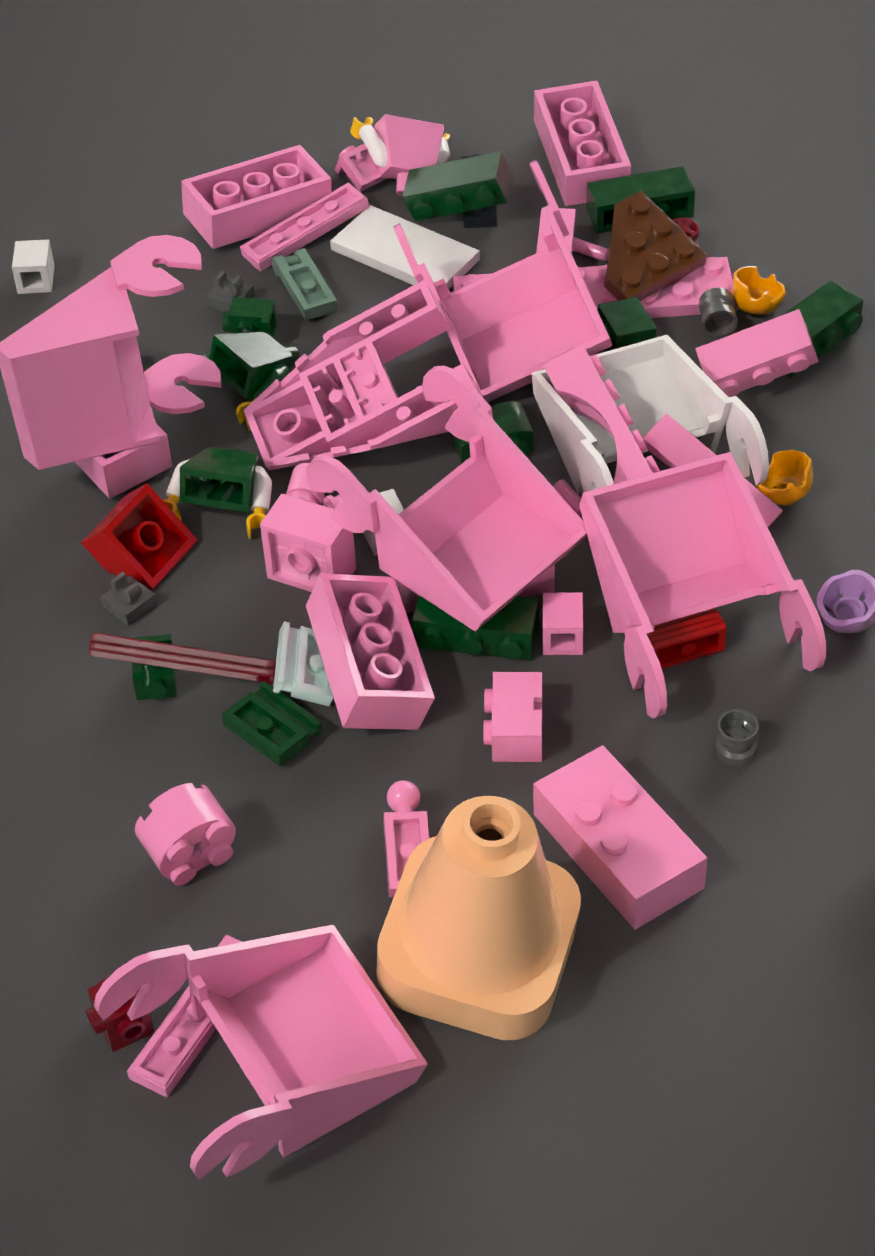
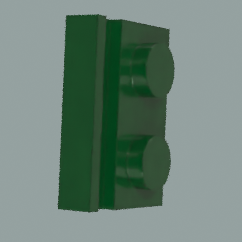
[221,681,322,766]

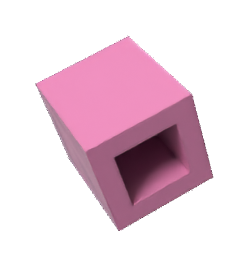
[543,592,583,655]

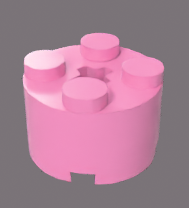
[135,783,236,886]

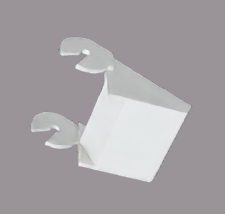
[532,335,769,494]

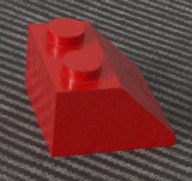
[81,483,198,590]

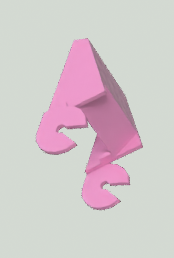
[393,160,612,403]
[0,235,222,470]
[307,365,587,632]
[579,452,826,719]
[94,925,428,1180]

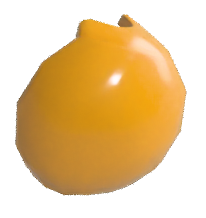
[732,266,786,315]
[755,450,814,506]

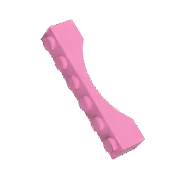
[543,344,660,484]

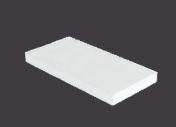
[330,205,480,289]

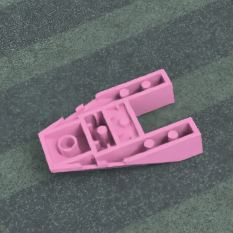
[243,280,483,471]

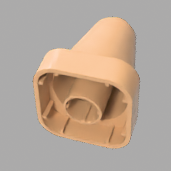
[376,796,581,1040]

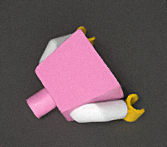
[350,114,450,197]

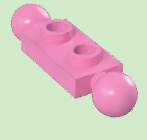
[383,780,429,897]

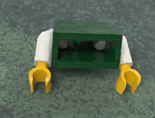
[163,447,272,539]

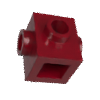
[85,977,154,1053]

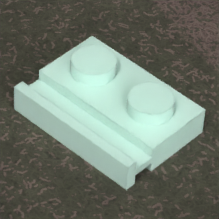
[273,621,334,707]

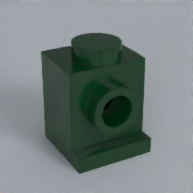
[222,297,278,339]
[132,634,177,700]

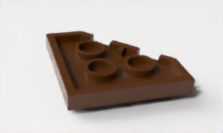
[604,191,708,301]

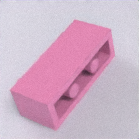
[695,309,819,397]

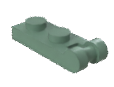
[271,248,338,321]

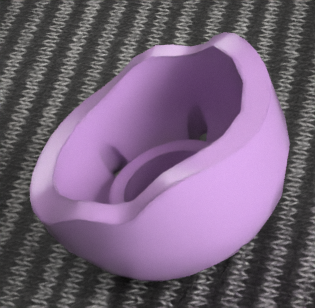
[817,570,875,634]

